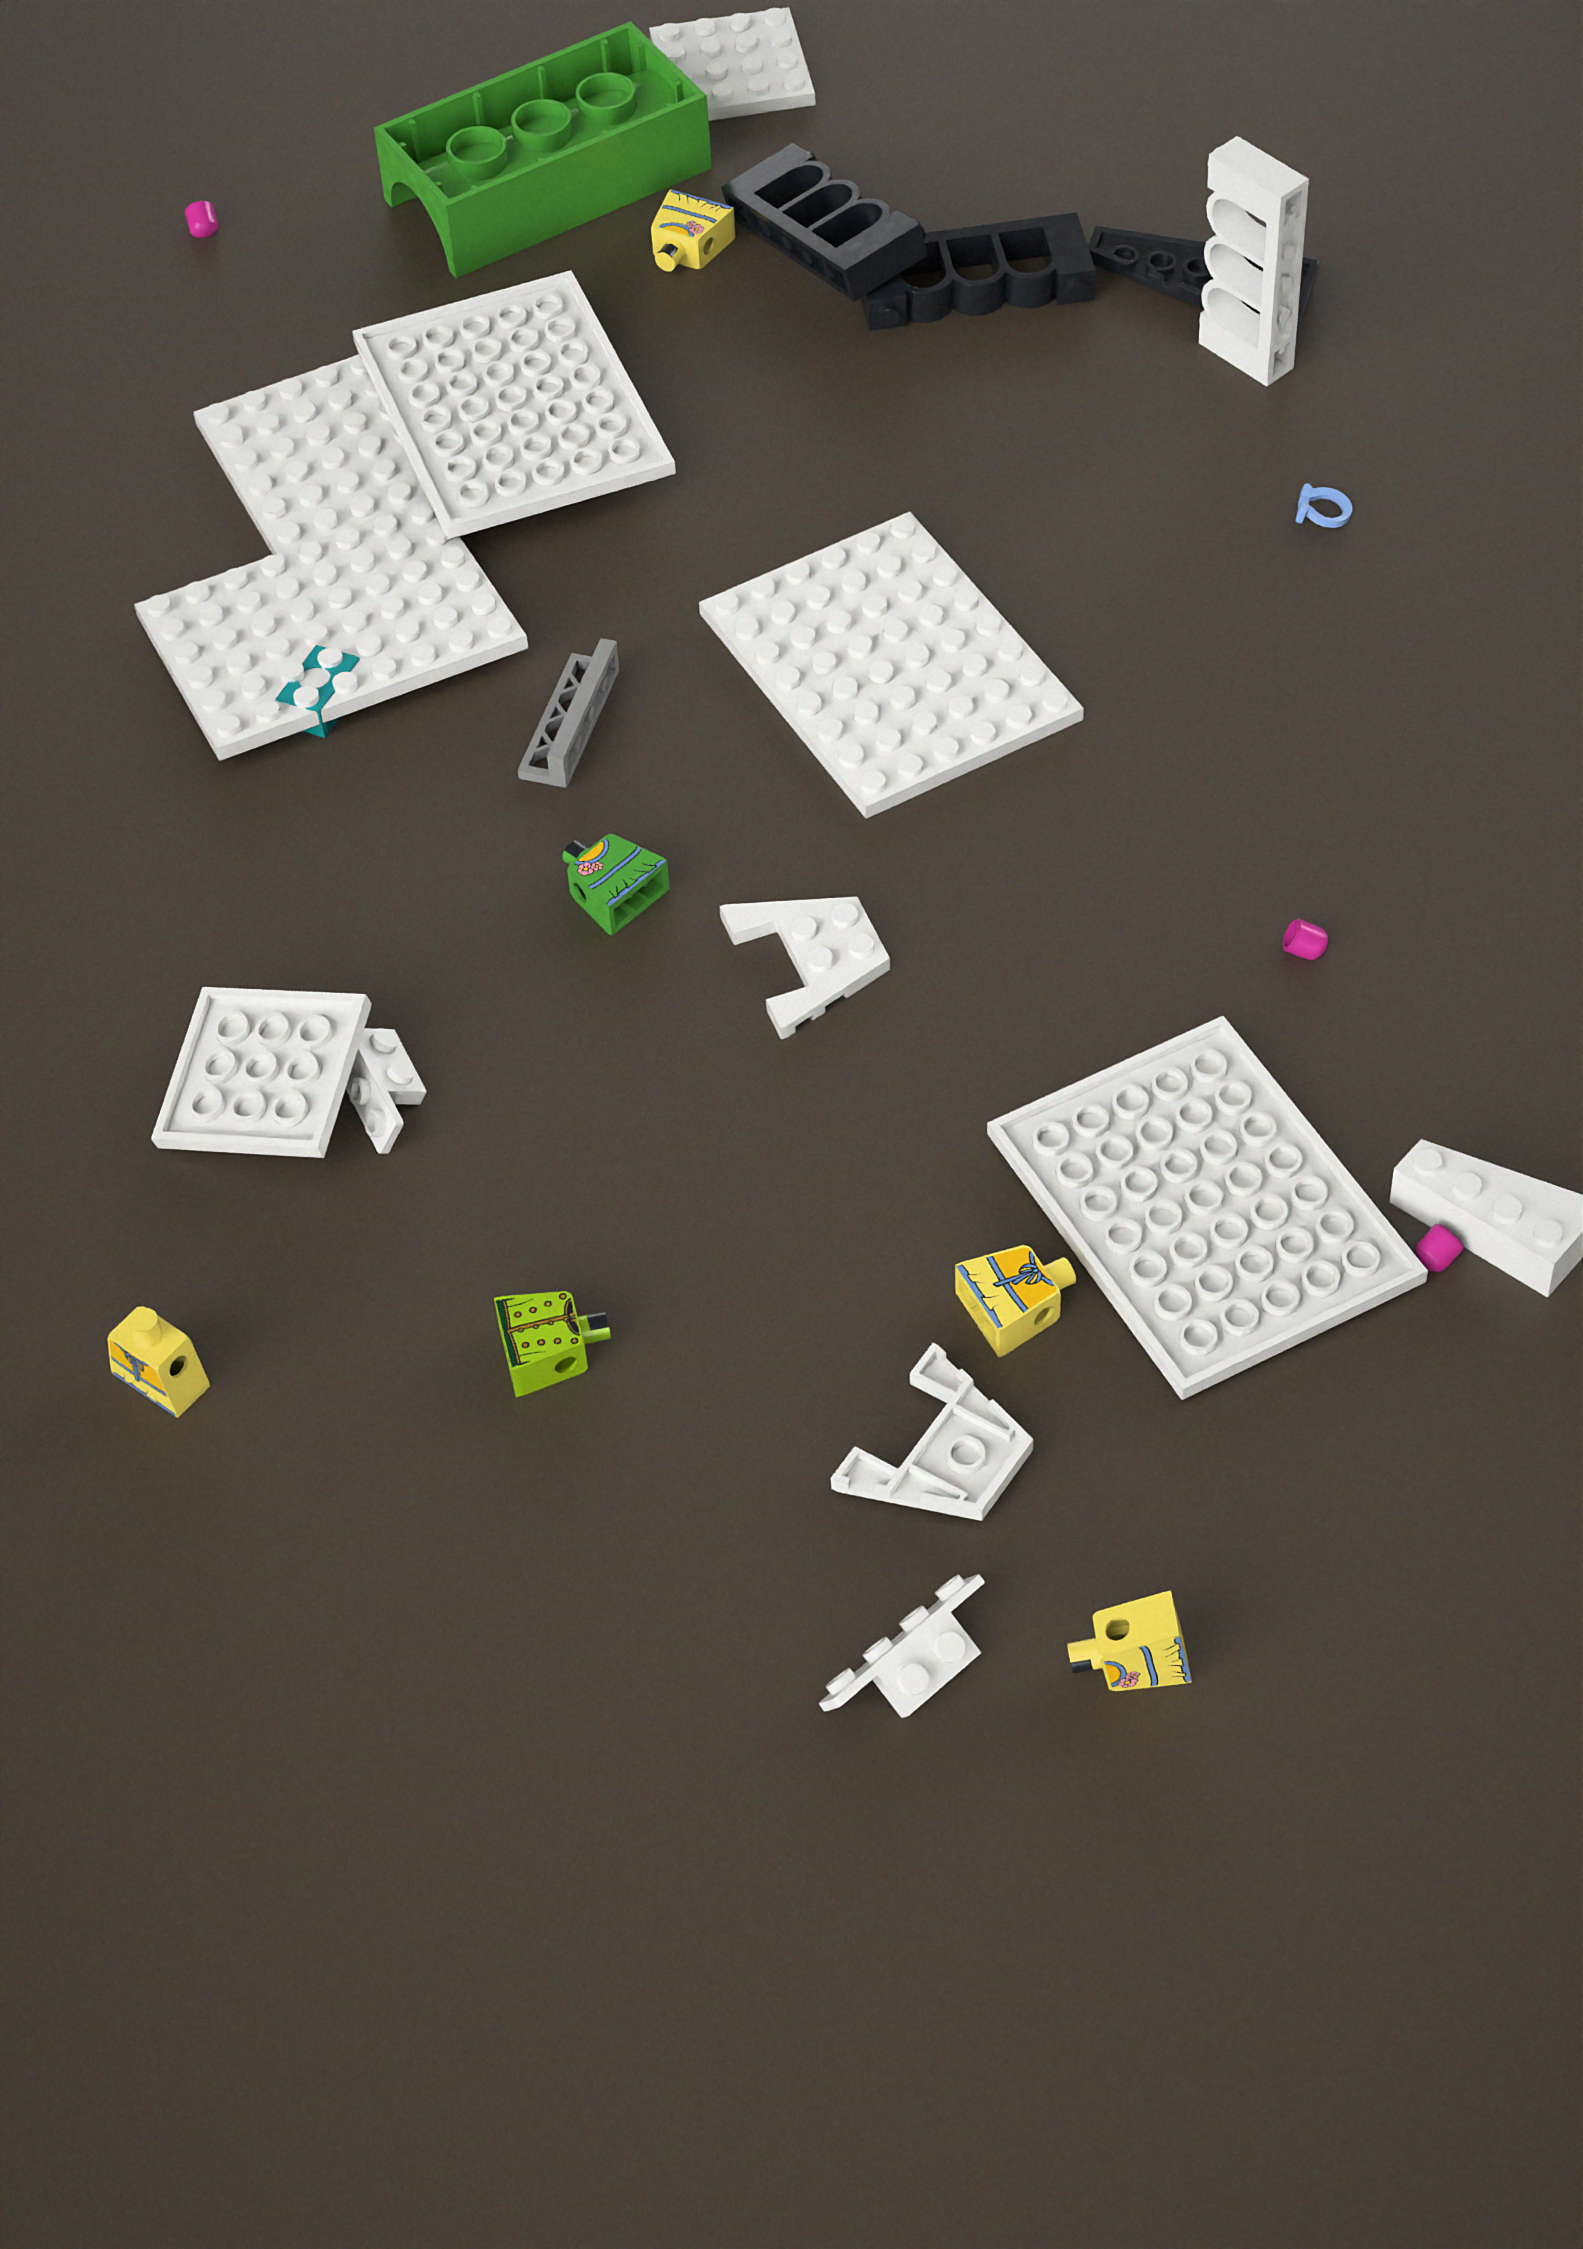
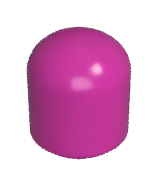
[184,201,219,238]
[1283,918,1328,960]
[1415,1224,1464,1272]

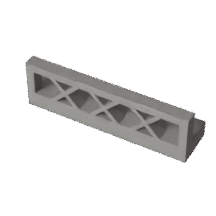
[518,638,620,788]

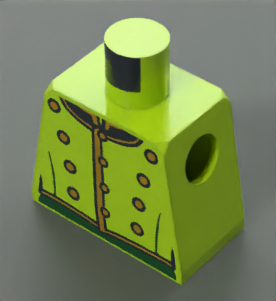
[494,1291,611,1397]

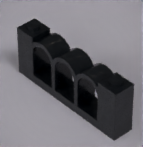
[721,143,928,301]
[861,212,1096,331]

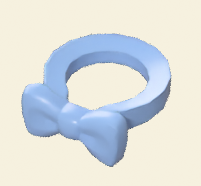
[1295,483,1353,528]

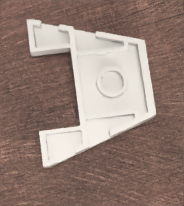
[720,897,890,1039]
[831,1343,1033,1521]

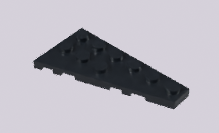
[1088,226,1319,341]

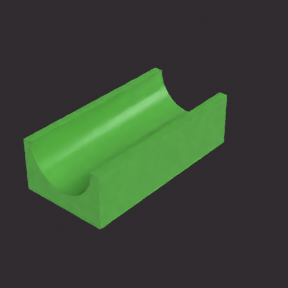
[374,21,712,279]

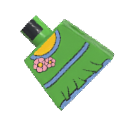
[562,834,670,936]

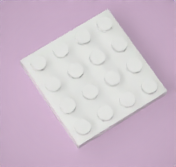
[649,7,815,121]
[151,987,372,1158]

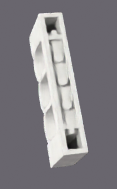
[1199,136,1309,386]

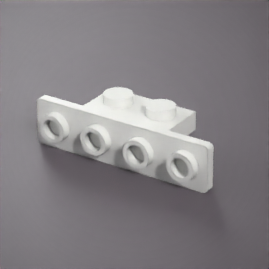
[346,1028,427,1154]
[818,1574,985,1718]

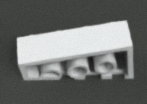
[1389,1139,1583,1297]

